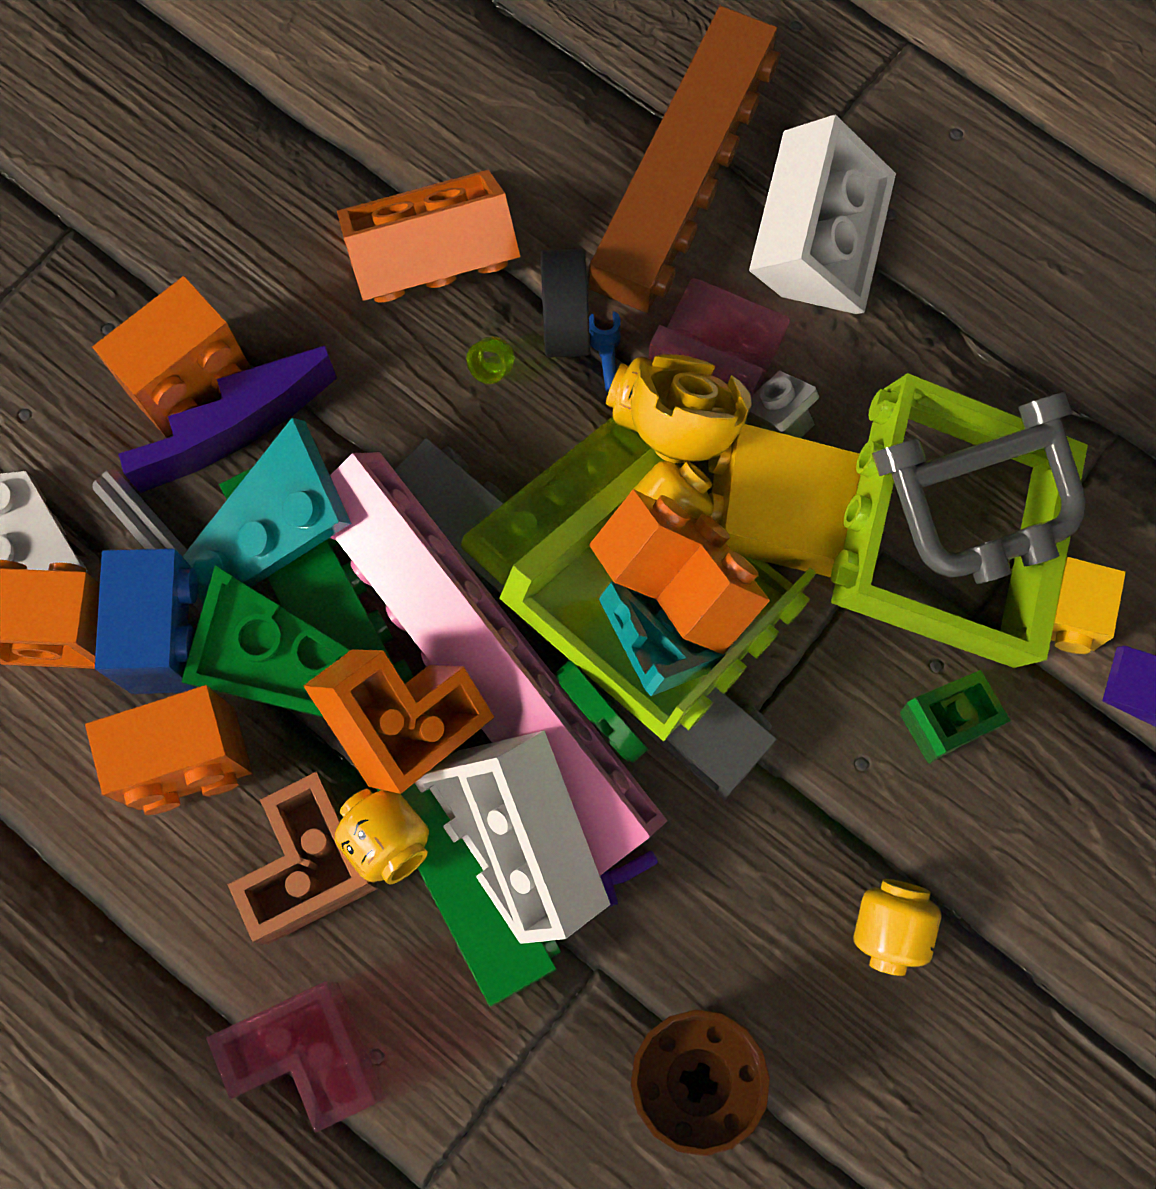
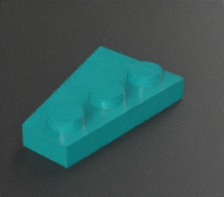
[182,418,352,605]

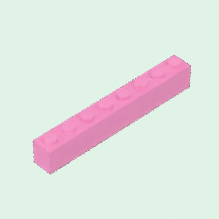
[330,452,667,875]

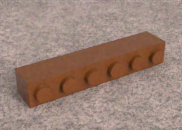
[589,5,780,314]

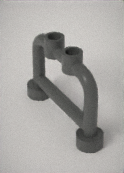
[872,391,1086,584]

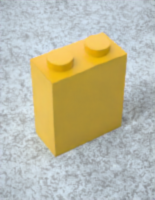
[708,424,860,577]

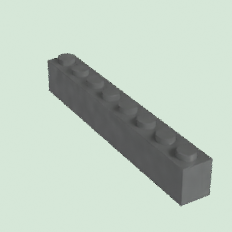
[394,438,777,801]

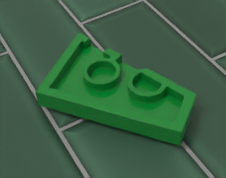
[181,565,351,718]

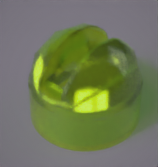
[466,336,515,384]

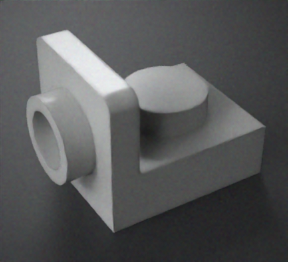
[746,370,819,438]

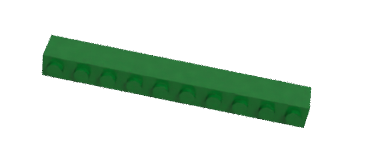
[219,467,561,1007]

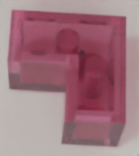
[206,981,386,1133]

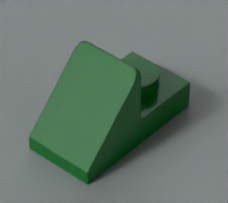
[900,670,1011,764]

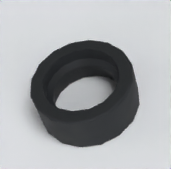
[541,249,590,357]

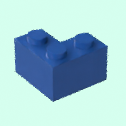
[95,549,198,694]

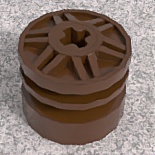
[630,1010,770,1156]

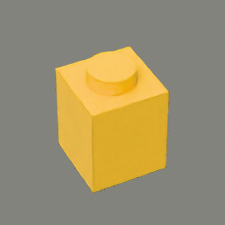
[1051,557,1126,654]

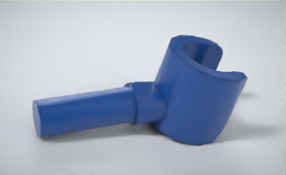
[589,311,621,392]

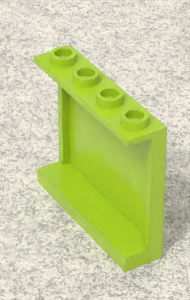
[499,448,816,741]

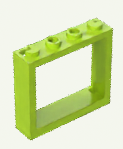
[831,373,1088,668]

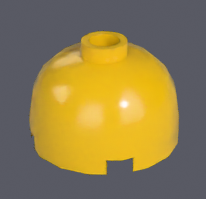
[631,354,752,463]

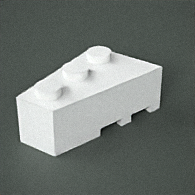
[415,730,611,944]

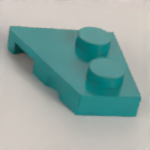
[599,581,726,696]

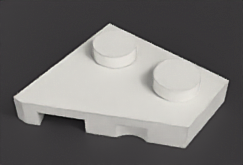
[0,471,87,572]

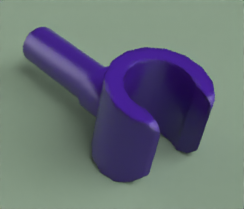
[600,850,658,908]

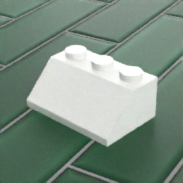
[749,114,896,314]

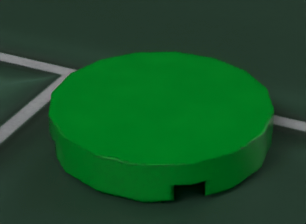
[555,660,649,763]

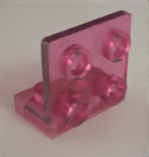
[649,278,790,397]

